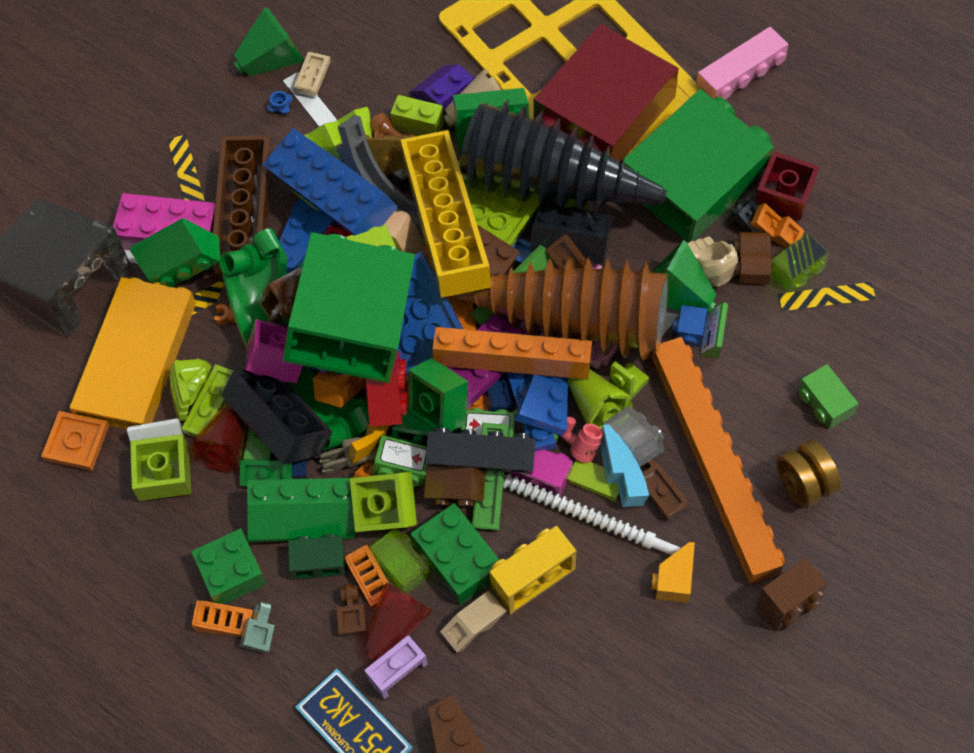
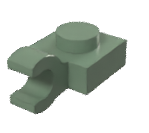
[240,602,275,653]

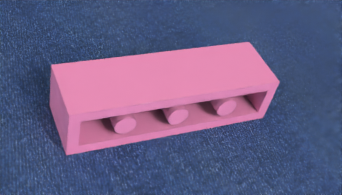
[697,27,788,100]

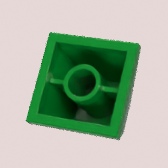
[233,7,304,76]
[652,240,716,315]

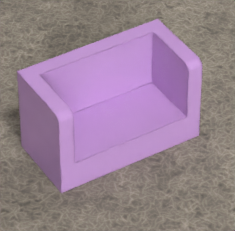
[364,635,428,700]

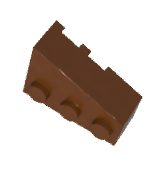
[428,694,487,753]

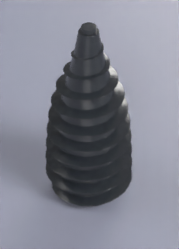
[460,99,668,210]

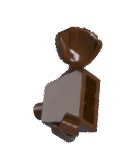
[258,268,302,328]

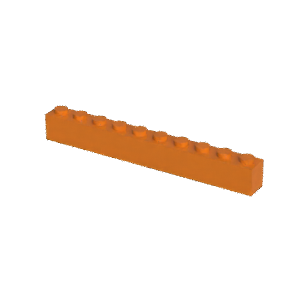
[651,337,785,585]

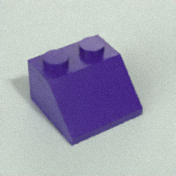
[410,64,474,115]

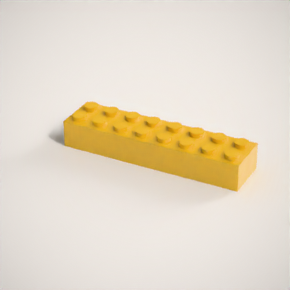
[401,130,491,298]

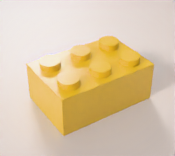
[489,526,576,615]

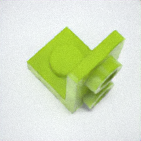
[610,362,649,401]

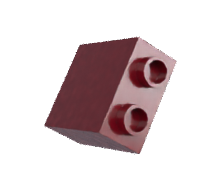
[533,24,679,162]

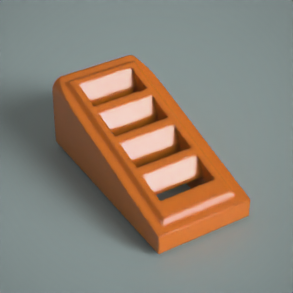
[344,545,395,608]
[192,600,253,637]

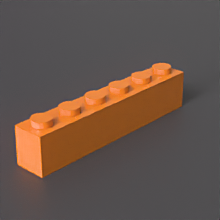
[432,327,592,379]

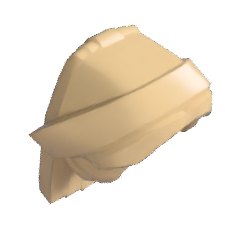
[688,236,738,287]

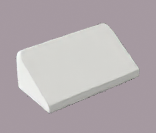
[127,418,184,441]

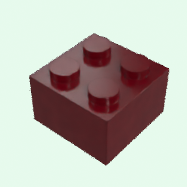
[755,151,820,221]

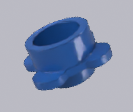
[267,91,293,114]

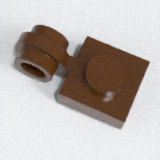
[336,583,367,636]

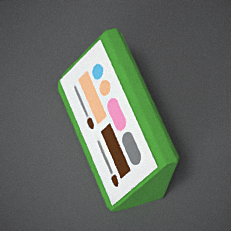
[700,302,728,359]

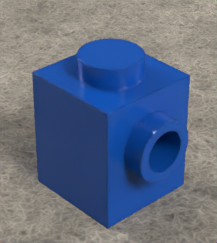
[672,305,707,347]

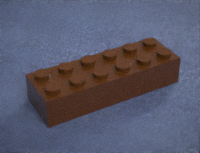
[213,135,273,275]

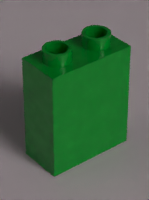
[624,89,774,243]
[283,232,415,383]

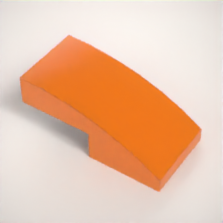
[750,203,804,251]

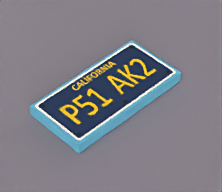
[296,669,413,753]

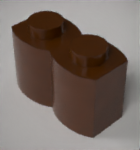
[734,232,771,284]

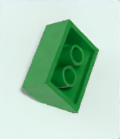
[130,218,220,288]

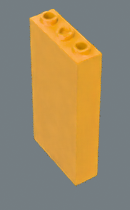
[70,277,196,430]

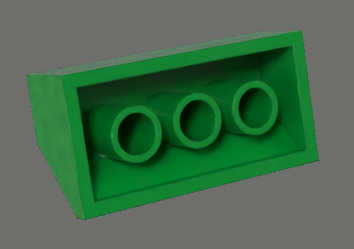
[247,478,355,542]

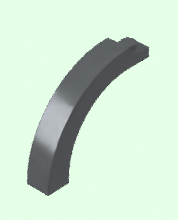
[336,115,426,243]

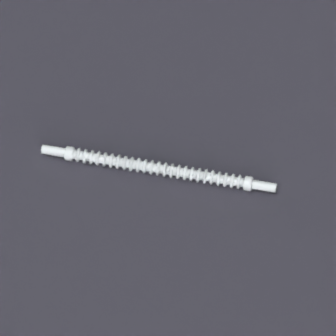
[503,473,680,555]

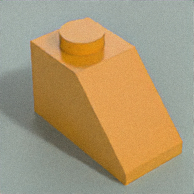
[651,542,695,603]

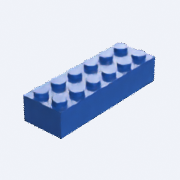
[262,128,398,236]

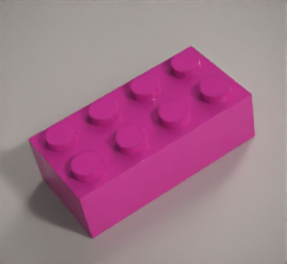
[111,193,216,251]

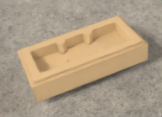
[293,52,331,97]

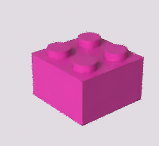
[246,319,303,383]

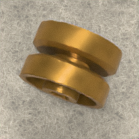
[776,439,841,508]

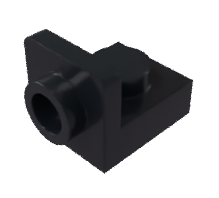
[726,200,760,233]

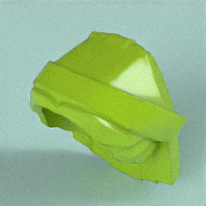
[170,358,212,421]

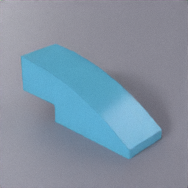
[600,424,649,507]

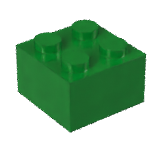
[408,358,468,432]
[191,528,267,604]

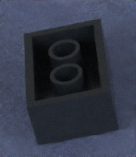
[530,203,614,264]

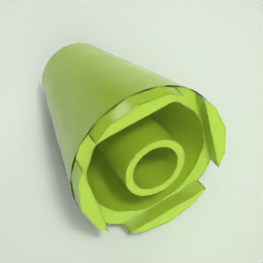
[567,369,633,429]

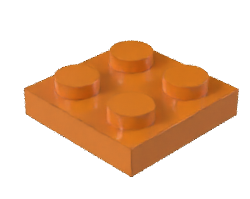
[41,411,109,471]

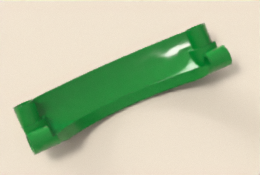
[219,228,370,450]

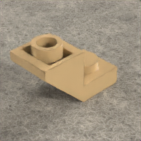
[440,591,507,653]

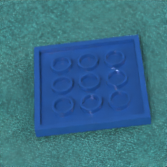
[397,251,463,375]

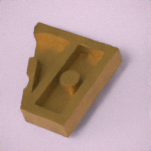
[366,135,414,176]

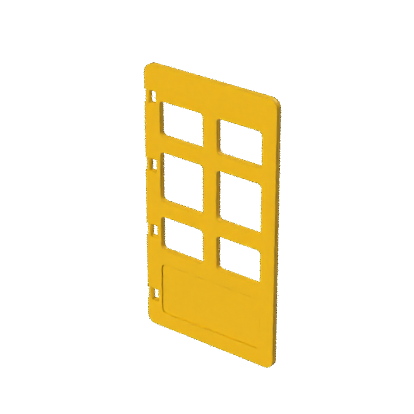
[439,0,706,159]

